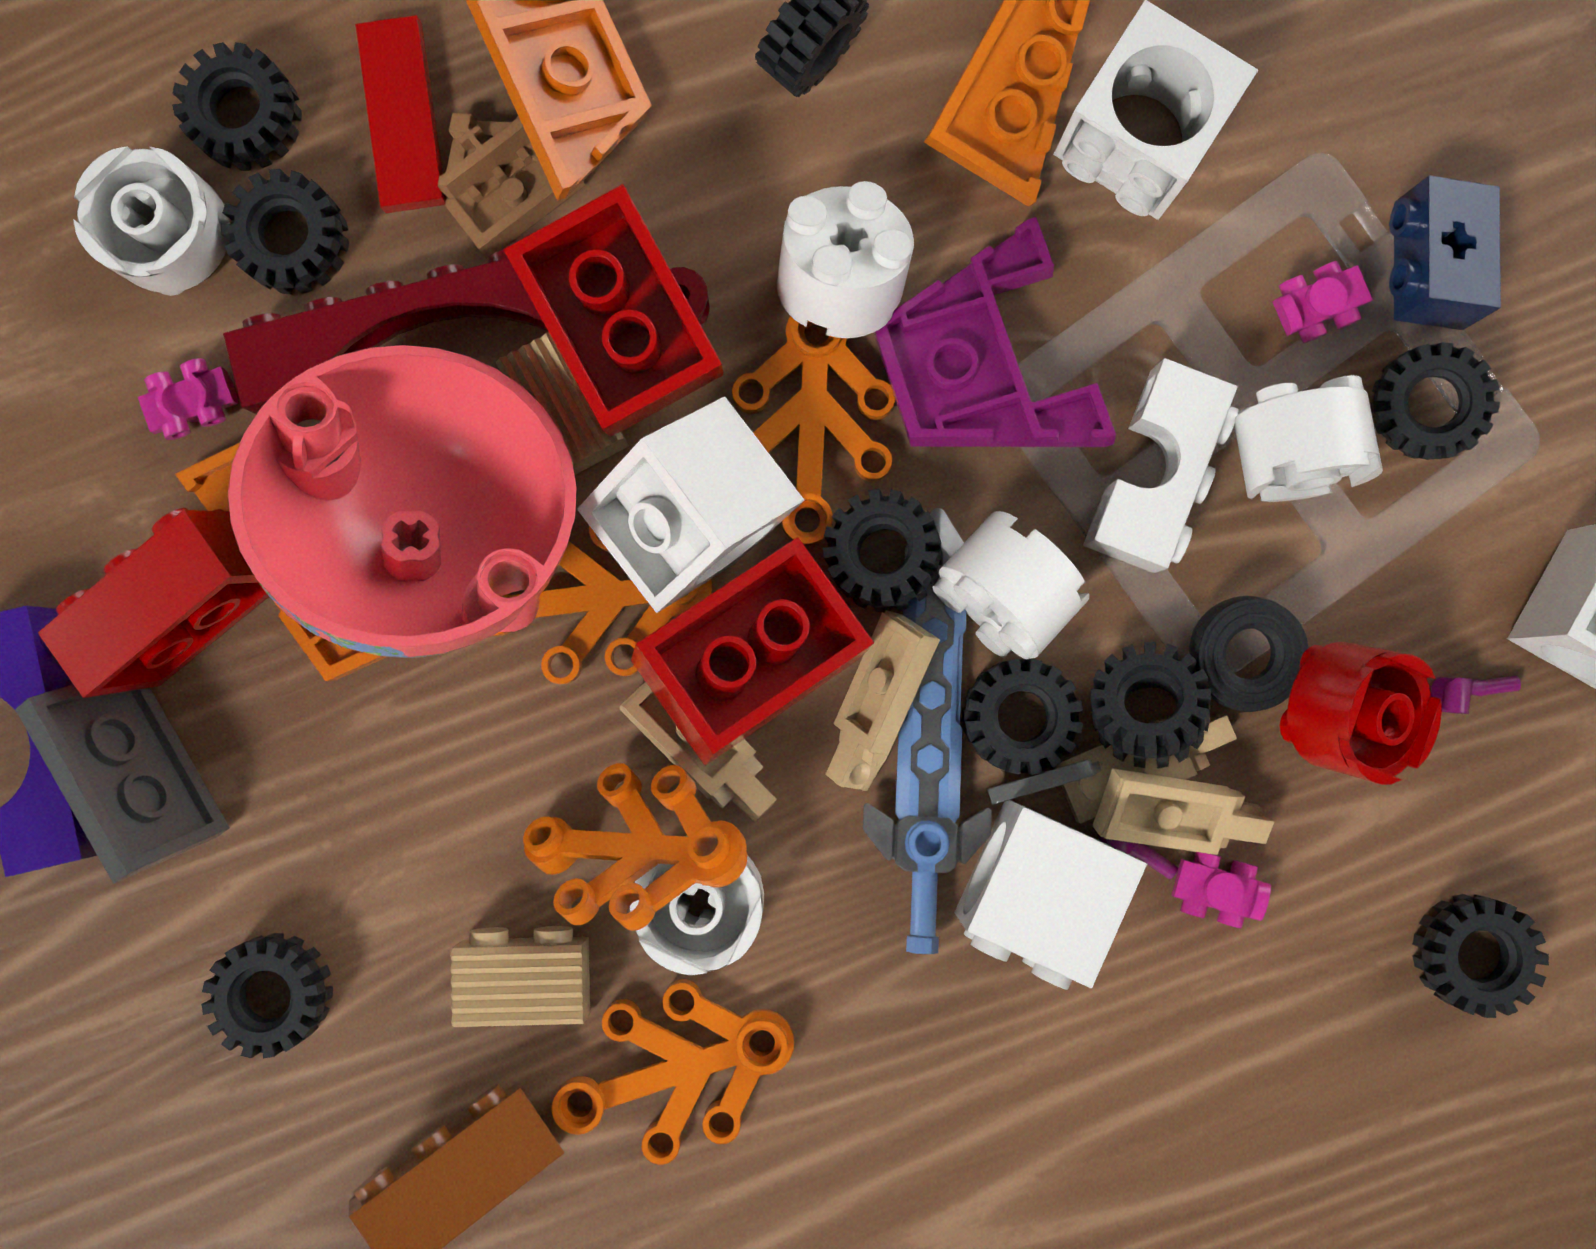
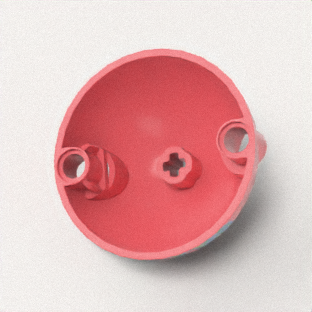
[228,345,577,658]

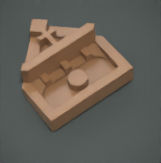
[438,113,585,260]

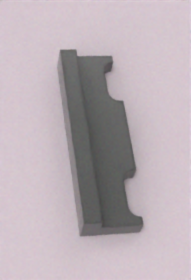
[987,759,1101,805]

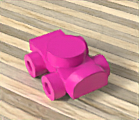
[1272,261,1373,344]
[138,358,238,440]
[1171,852,1271,929]

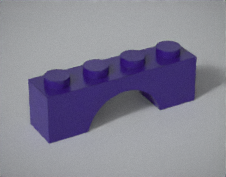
[0,605,97,877]

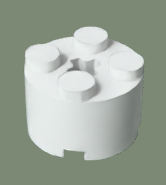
[73,146,230,296]
[777,181,914,338]
[1234,375,1383,502]
[932,511,1089,659]
[630,836,764,975]

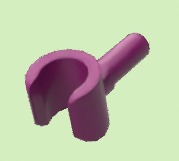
[1431,675,1521,714]
[1098,834,1178,879]

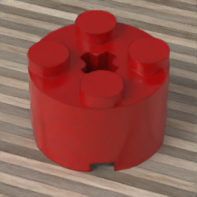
[1279,642,1442,785]

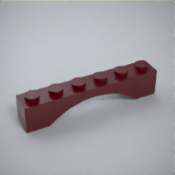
[223,250,548,415]

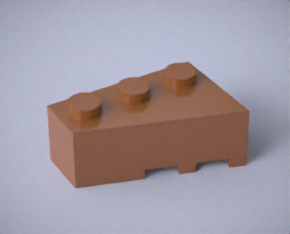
[349,1083,565,1249]

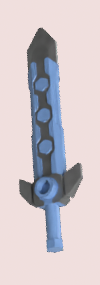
[863,508,991,954]

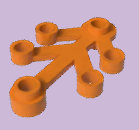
[732,316,895,546]
[493,526,712,684]
[523,763,747,931]
[552,979,794,1165]

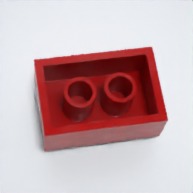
[503,184,724,437]
[38,508,269,698]
[631,537,874,766]

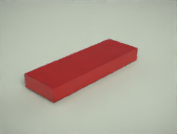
[355,15,446,214]

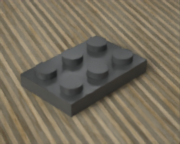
[15,684,230,884]

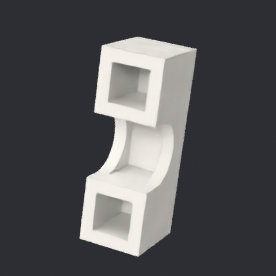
[1083,358,1238,573]

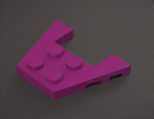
[874,217,1116,447]

